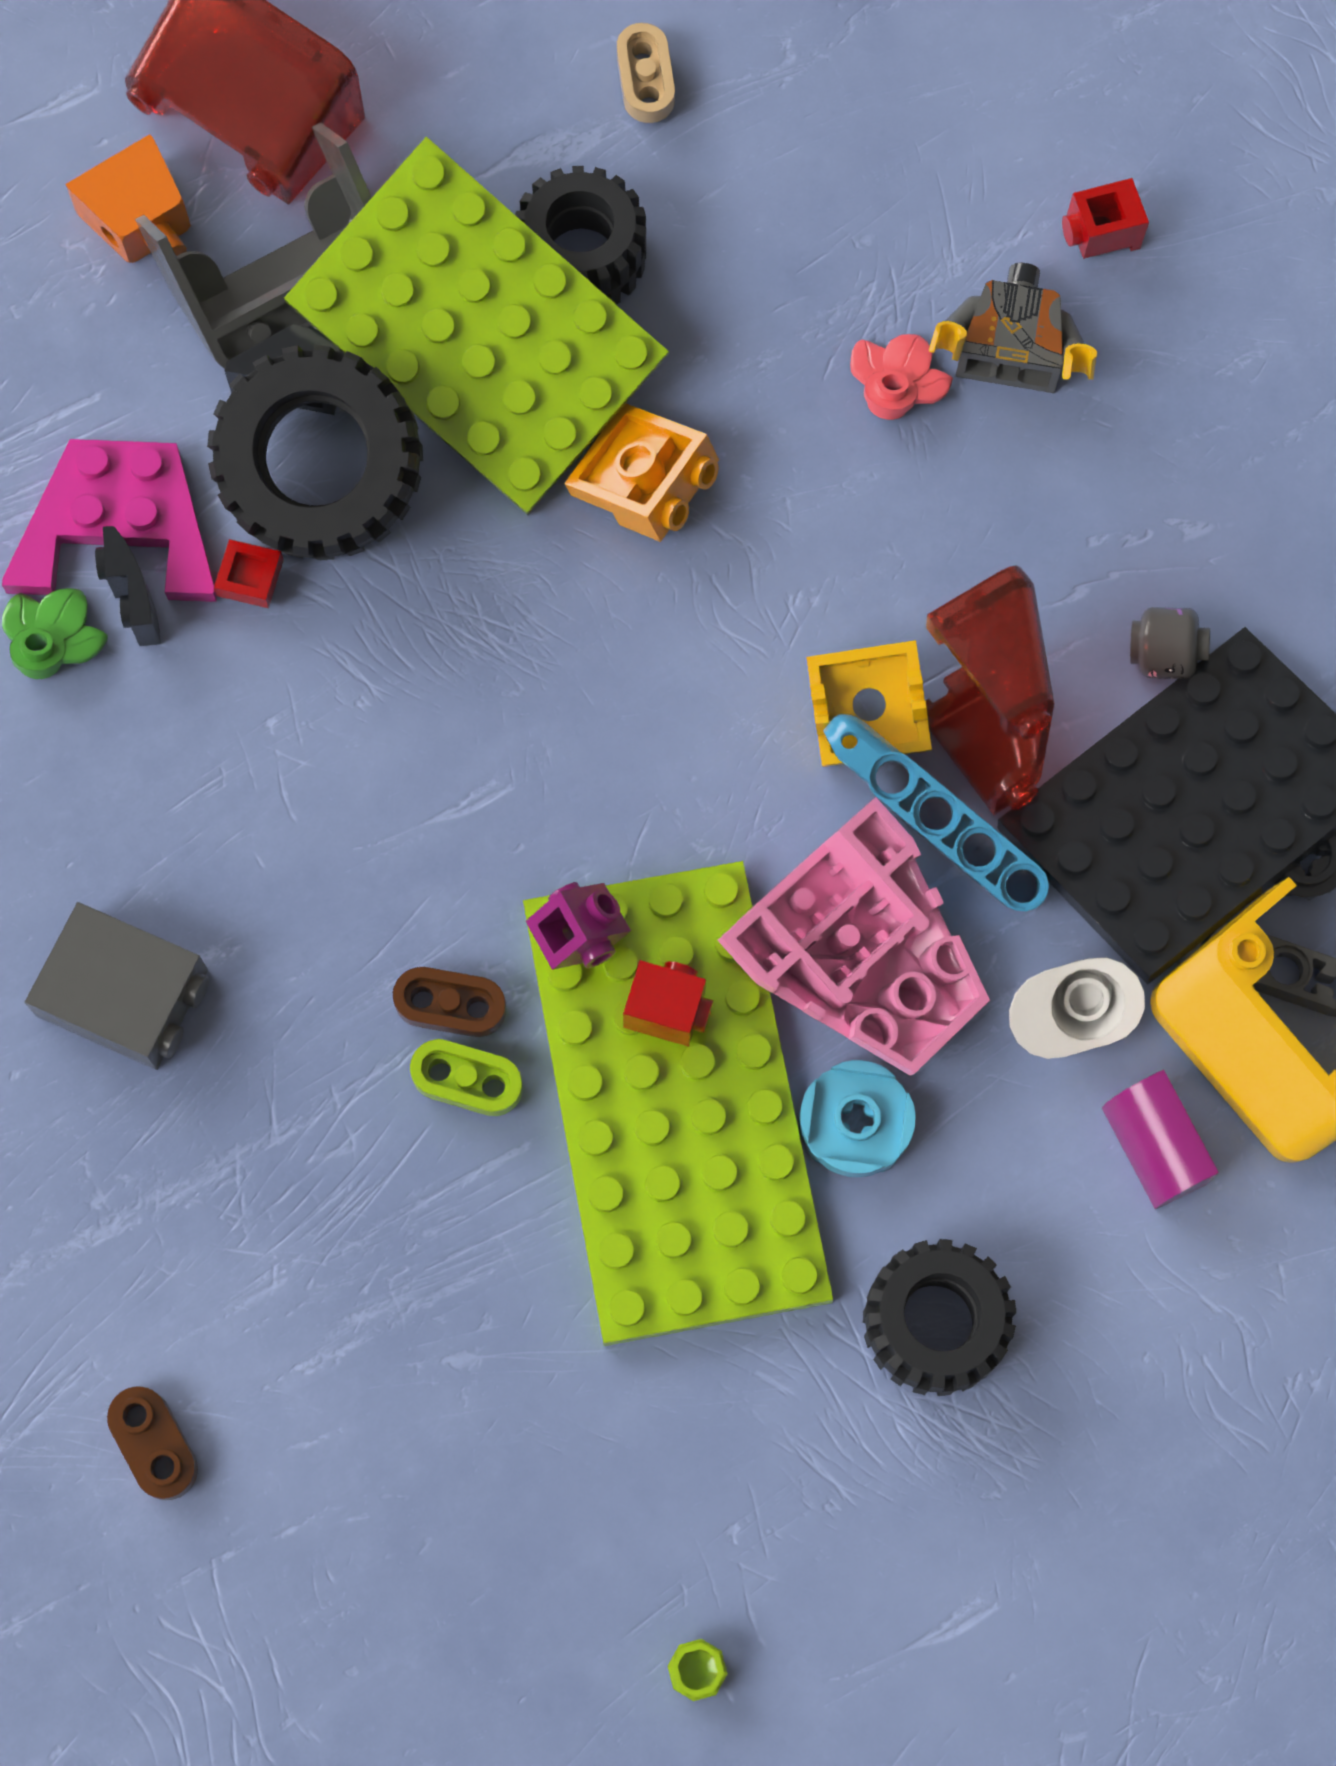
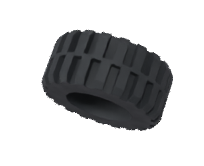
[207,345,423,560]

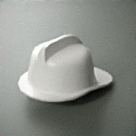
[1009,958,1145,1059]

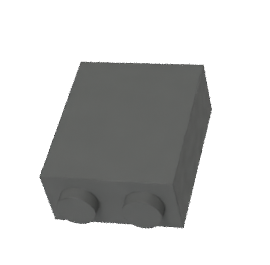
[24,902,209,1070]

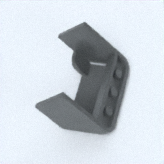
[135,123,372,369]

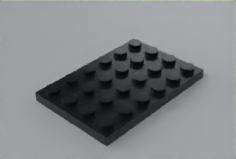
[997,627,1336,985]

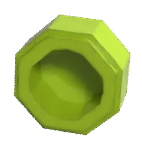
[667,1639,728,1701]

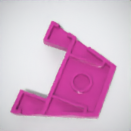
[2,439,217,602]

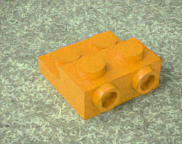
[564,403,719,542]

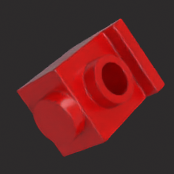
[1062,178,1149,259]

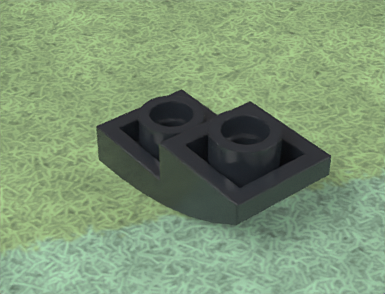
[95,526,161,646]

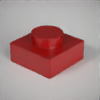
[214,539,284,609]

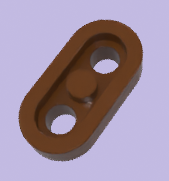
[393,967,506,1037]
[107,1386,198,1500]

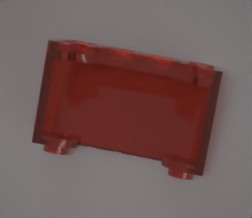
[125,0,365,205]
[925,565,1055,815]

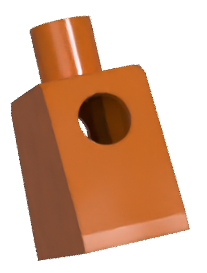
[65,134,191,263]

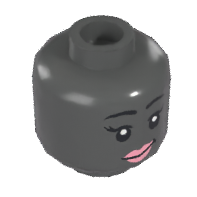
[1130,607,1210,679]

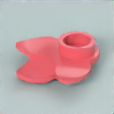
[850,334,953,420]

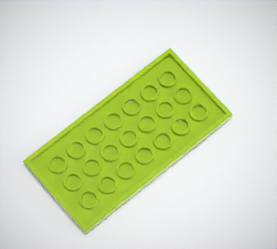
[523,861,833,1346]

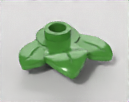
[2,588,108,679]

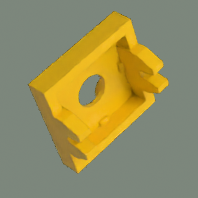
[806,640,932,767]

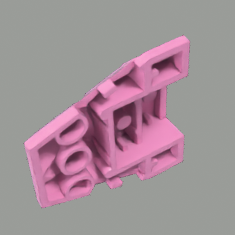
[717,797,990,1076]

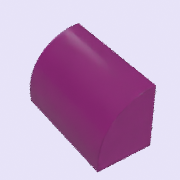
[1102,1069,1219,1210]

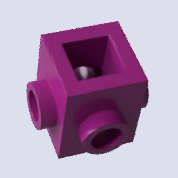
[525,882,631,970]

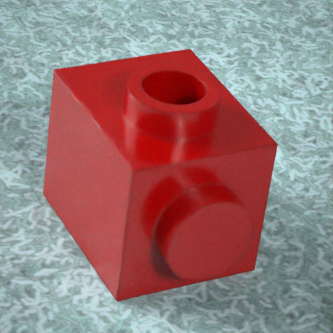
[623,960,714,1047]

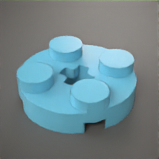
[799,1060,916,1177]

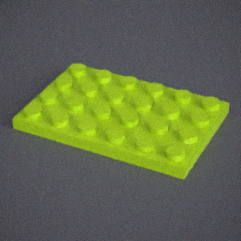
[284,136,669,515]

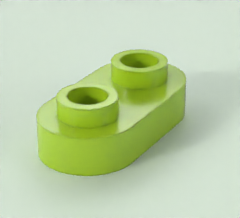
[410,1039,523,1116]

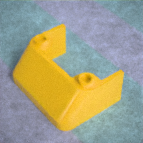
[1150,877,1336,1163]

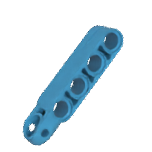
[823,714,1049,912]

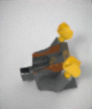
[929,262,1097,393]

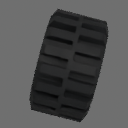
[515,166,646,305]
[862,1239,1017,1396]

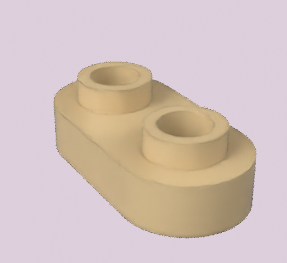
[617,23,675,123]

